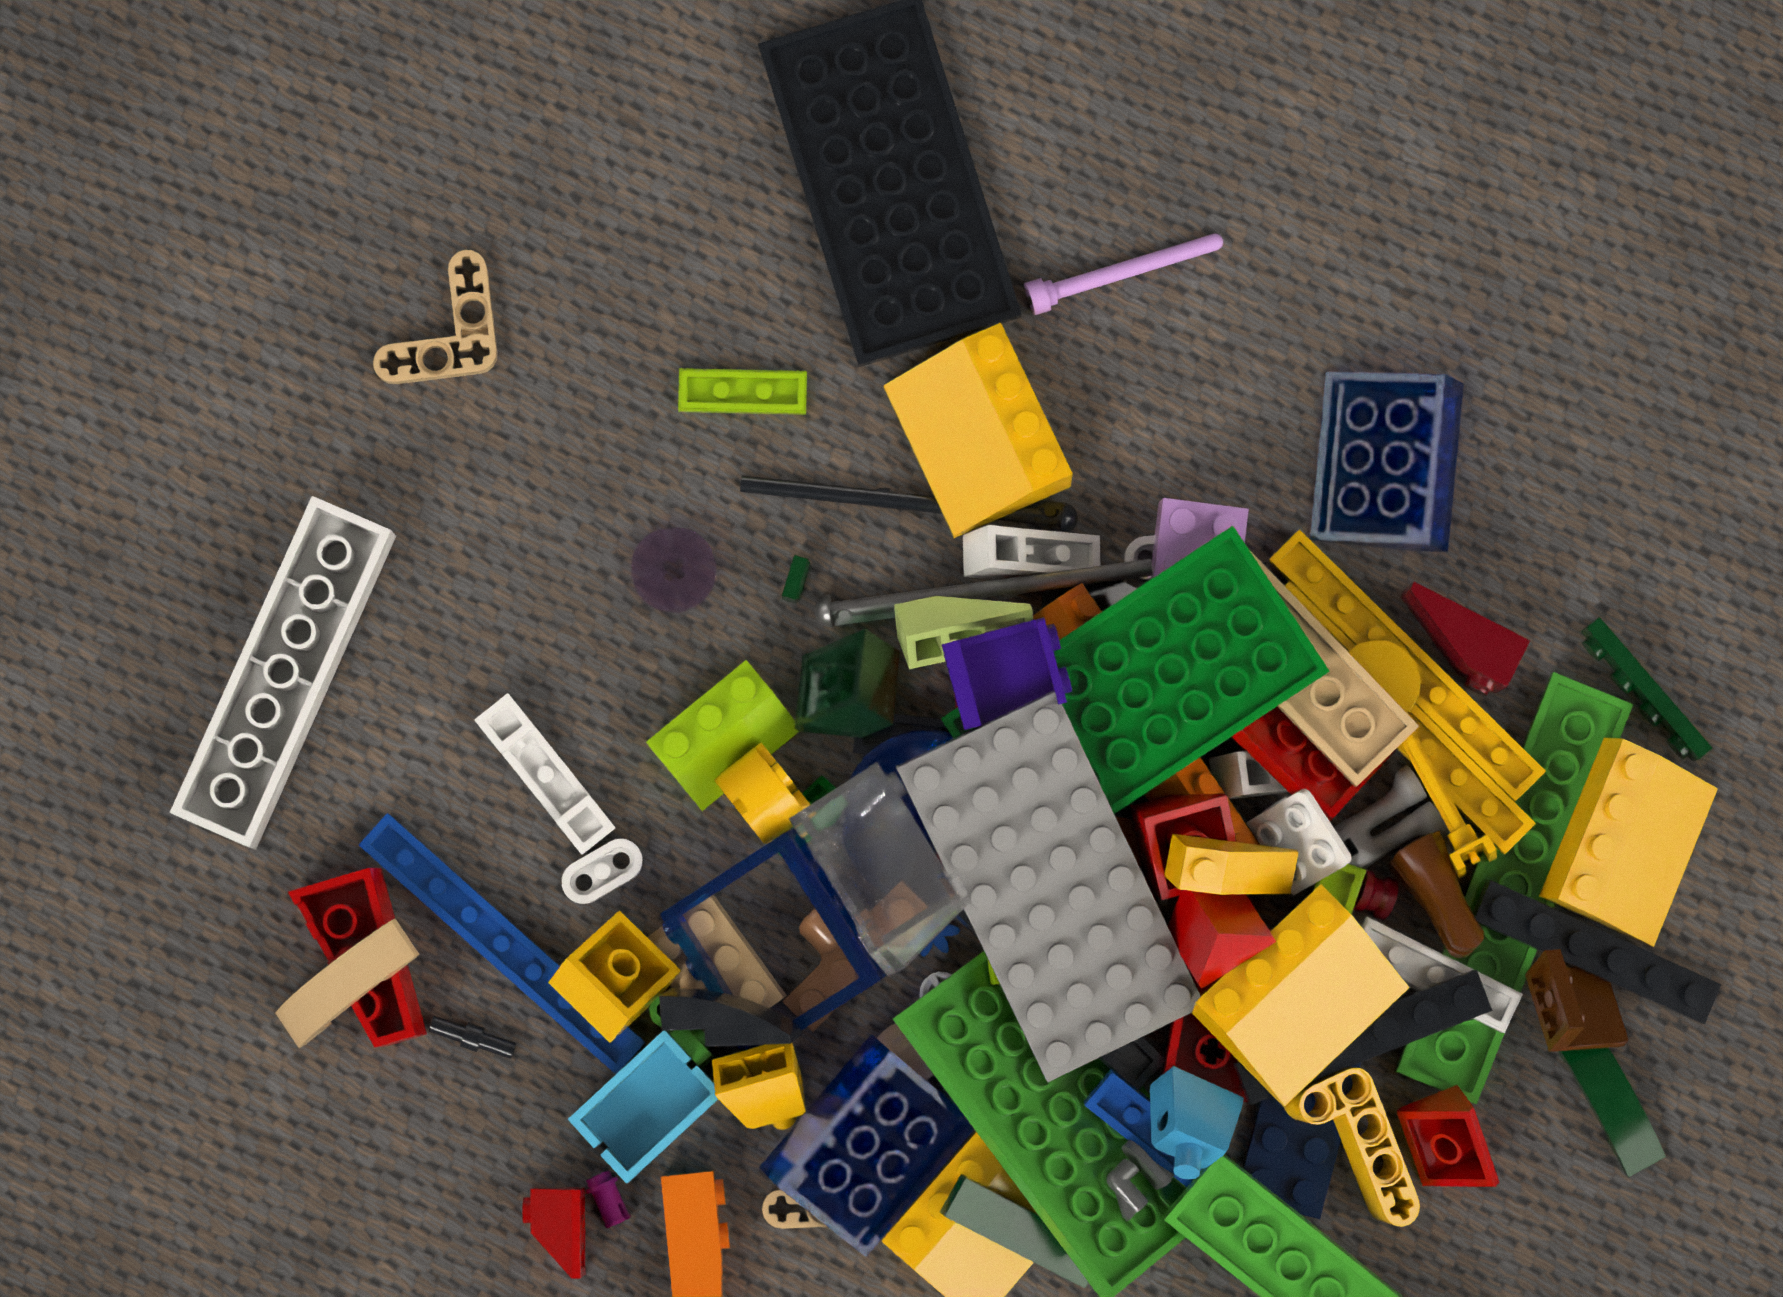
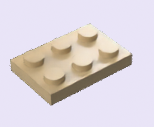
[647,891,787,1048]

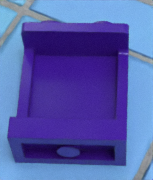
[941,617,1072,730]

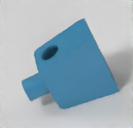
[1150,1066,1244,1179]

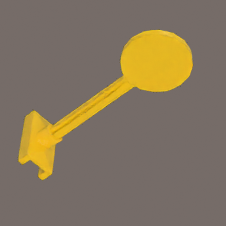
[1348,640,1497,879]

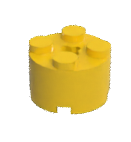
[714,742,814,846]

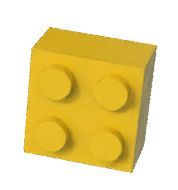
[548,910,681,1043]

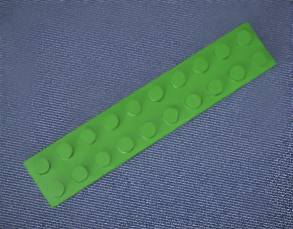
[1394,672,1633,1105]

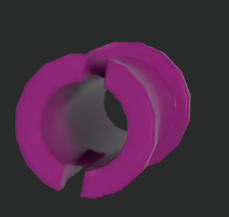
[585,1170,631,1229]

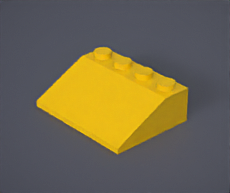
[883,323,1073,538]
[1539,738,1718,947]
[1192,884,1409,1107]
[881,1131,1036,1297]

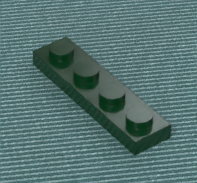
[1580,617,1712,761]

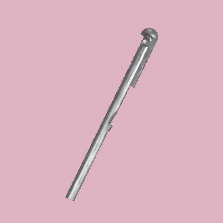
[815,559,1153,627]

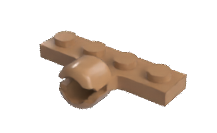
[782,879,936,1032]

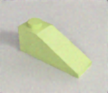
[894,596,1033,669]

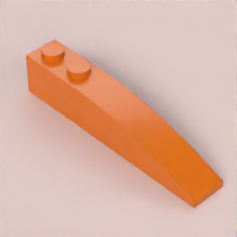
[661,1170,730,1297]

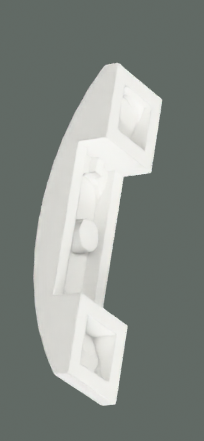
[475,693,616,855]

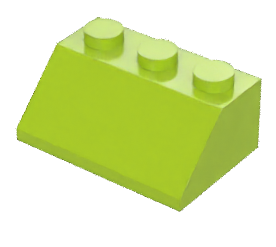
[646,660,802,811]

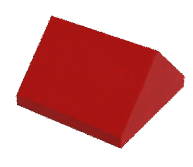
[1167,890,1276,989]
[1397,1085,1500,1187]

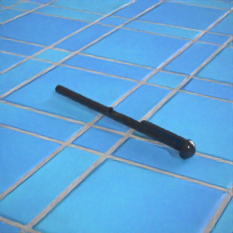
[740,475,1078,533]

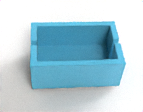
[568,1030,719,1184]

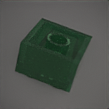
[795,629,900,738]

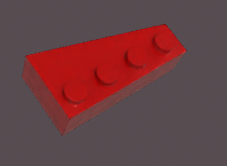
[288,867,427,1048]

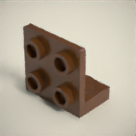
[1525,949,1629,1052]

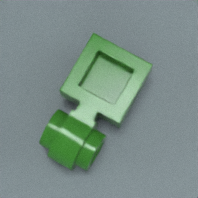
[649,994,715,1069]

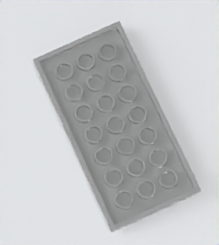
[896,690,1201,1082]

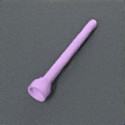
[1024,234,1223,316]

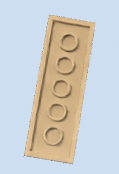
[1250,551,1419,787]

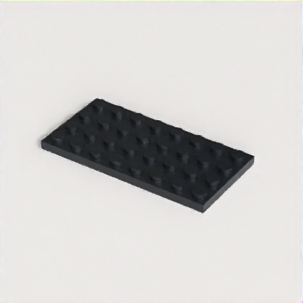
[758,0,1022,367]

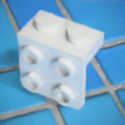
[1247,789,1351,896]

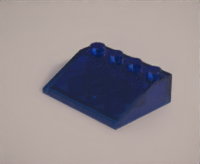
[1310,372,1464,552]
[759,1034,974,1257]

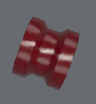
[1353,869,1398,920]

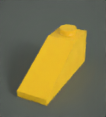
[1164,834,1299,895]

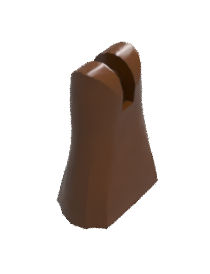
[1387,830,1484,958]

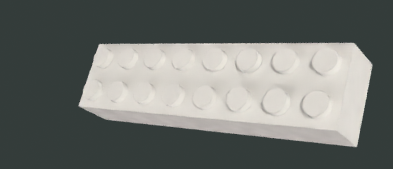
[170,496,396,850]

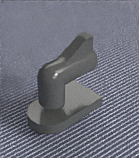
[1107,1140,1174,1221]

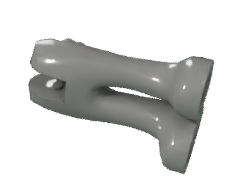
[1333,765,1450,869]

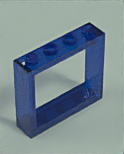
[660,826,890,1051]

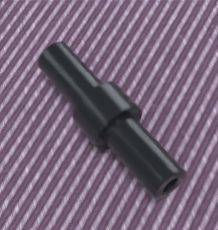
[429,1016,516,1059]

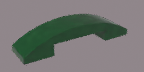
[1558,1047,1666,1178]

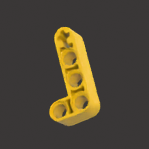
[1284,1066,1420,1227]

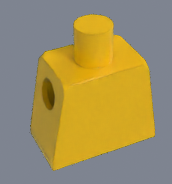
[712,1042,806,1130]

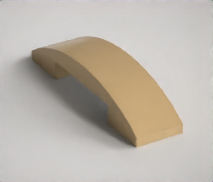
[275,919,420,1048]

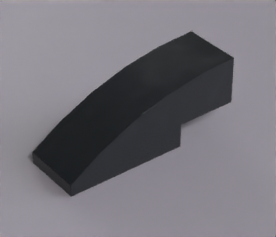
[659,988,802,1046]

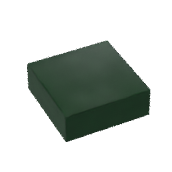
[782,555,810,604]

